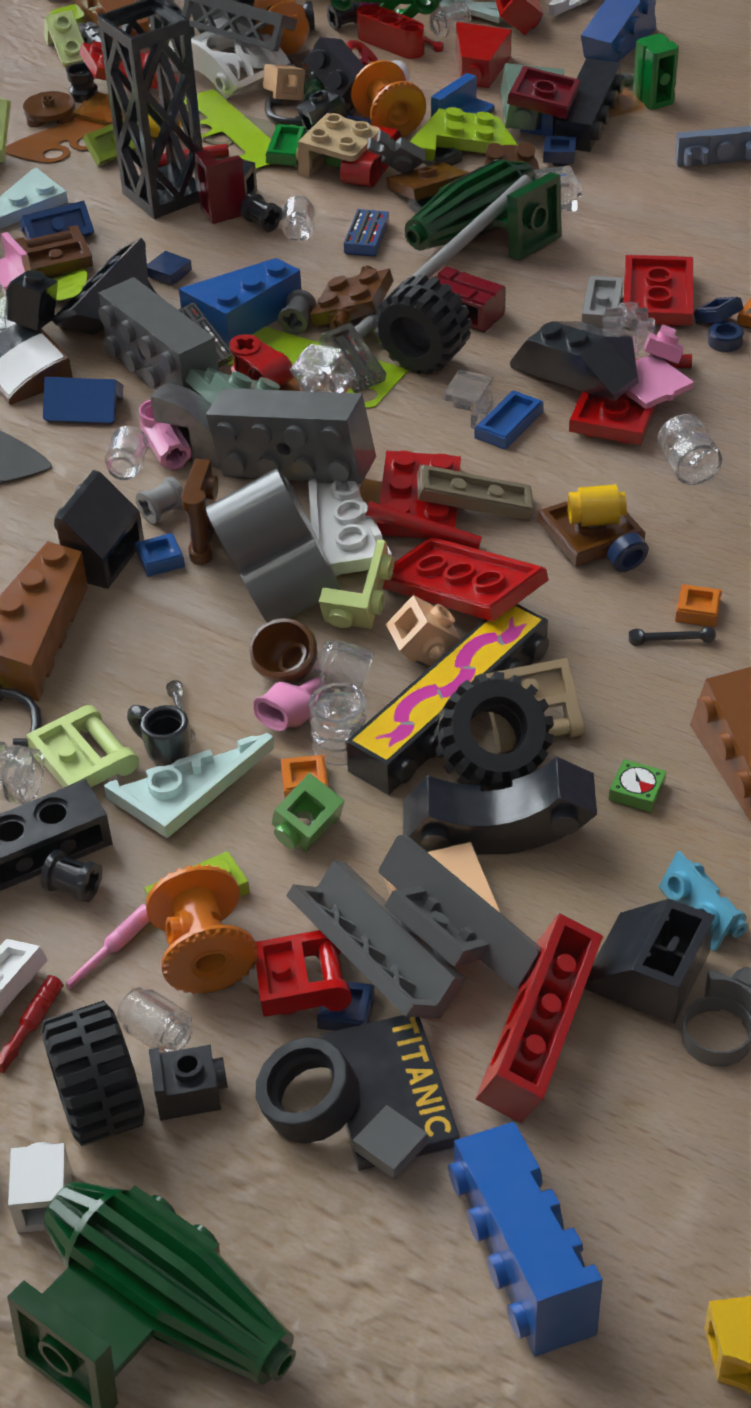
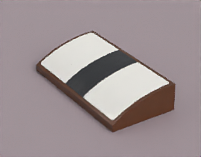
[0,294,73,405]

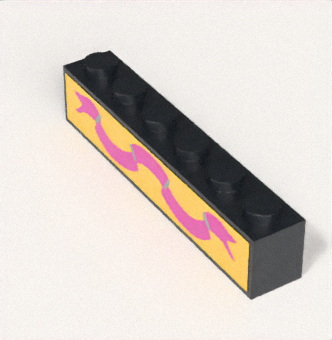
[346,604,549,795]

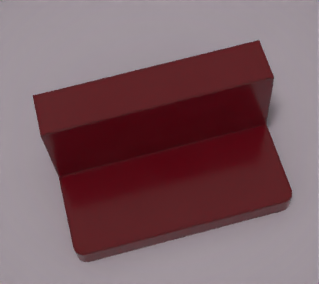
[194,150,246,224]

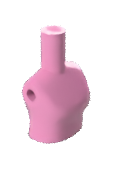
[253,677,326,731]

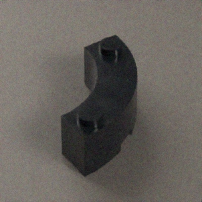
[403,756,597,855]

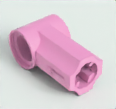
[139,400,191,471]

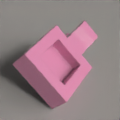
[644,325,684,364]

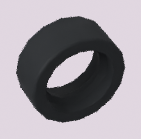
[256,1037,360,1144]

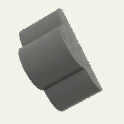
[206,468,342,623]

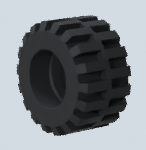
[373,275,472,375]
[434,672,554,791]
[41,1000,145,1146]

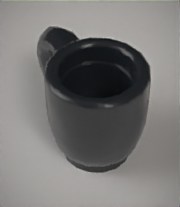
[127,705,191,766]

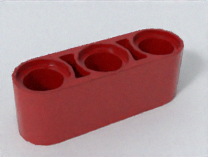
[356,4,425,59]
[340,125,401,188]

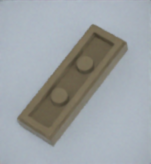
[417,465,534,521]

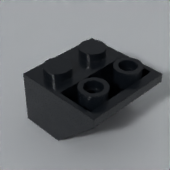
[54,470,144,589]
[584,899,715,1024]

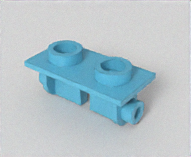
[658,851,749,951]

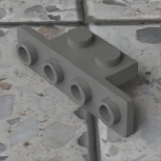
[379,834,542,988]

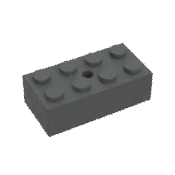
[99,277,219,400]
[205,388,377,484]

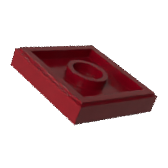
[507,66,581,119]

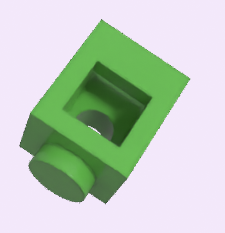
[272,772,345,852]

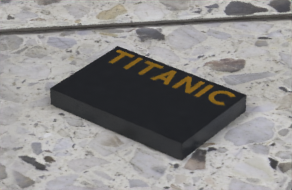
[321,1015,460,1171]

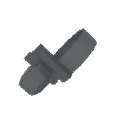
[681,967,751,1066]

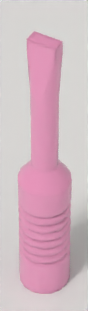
[66,904,150,990]

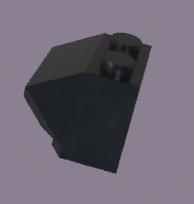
[51,237,149,334]
[510,321,639,401]

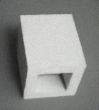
[8,1142,72,1233]

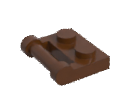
[14,225,93,277]
[181,458,219,565]

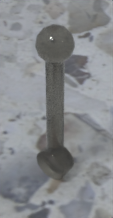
[166,680,196,743]

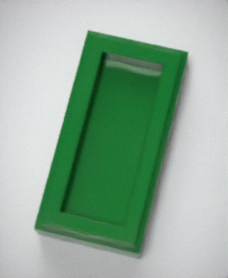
[266,124,307,166]

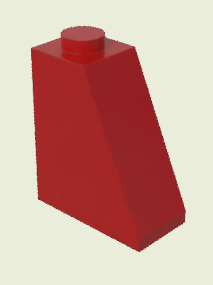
[456,22,512,88]

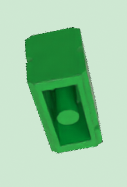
[633,34,679,110]

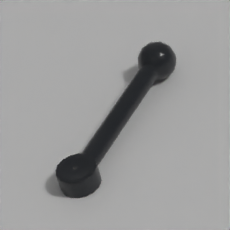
[628,627,716,646]

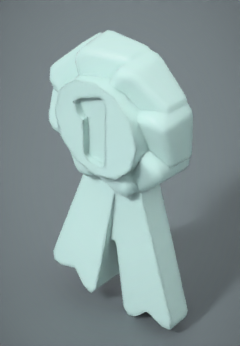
[440,0,502,23]

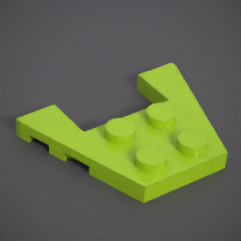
[410,107,518,161]

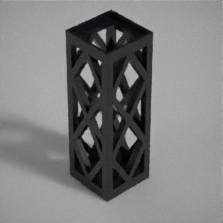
[97,0,203,219]

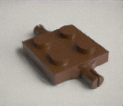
[310,265,394,334]

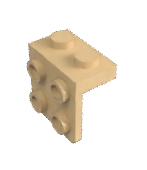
[296,113,380,178]

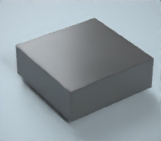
[353,1105,428,1179]

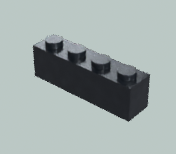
[555,58,625,152]

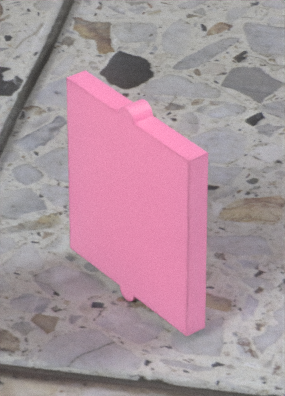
[625,354,694,409]

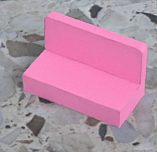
[0,232,31,296]

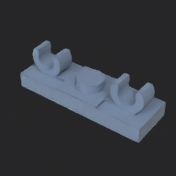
[674,126,751,166]

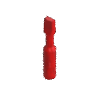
[0,975,64,1073]

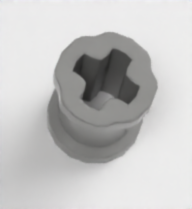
[135,477,183,524]

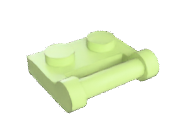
[26,705,140,788]

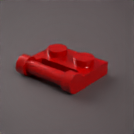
[255,930,352,1017]

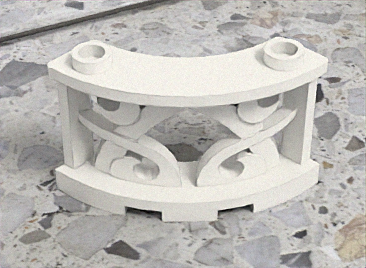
[168,16,290,100]

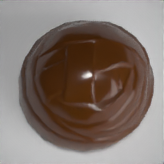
[249,618,318,683]

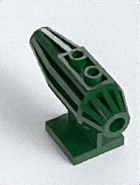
[405,160,562,260]
[7,1181,296,1408]

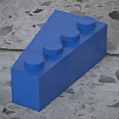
[448,1122,603,1357]

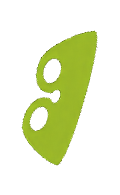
[52,269,87,301]

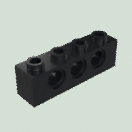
[0,779,113,891]

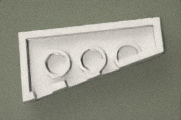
[309,477,392,576]

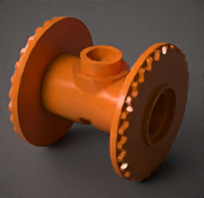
[351,60,427,138]
[146,864,258,995]

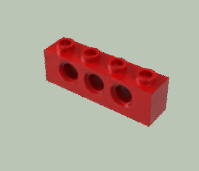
[475,913,603,1123]

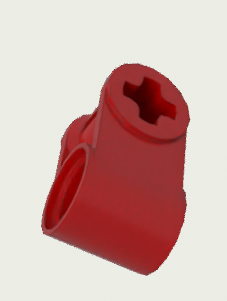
[229,334,295,387]

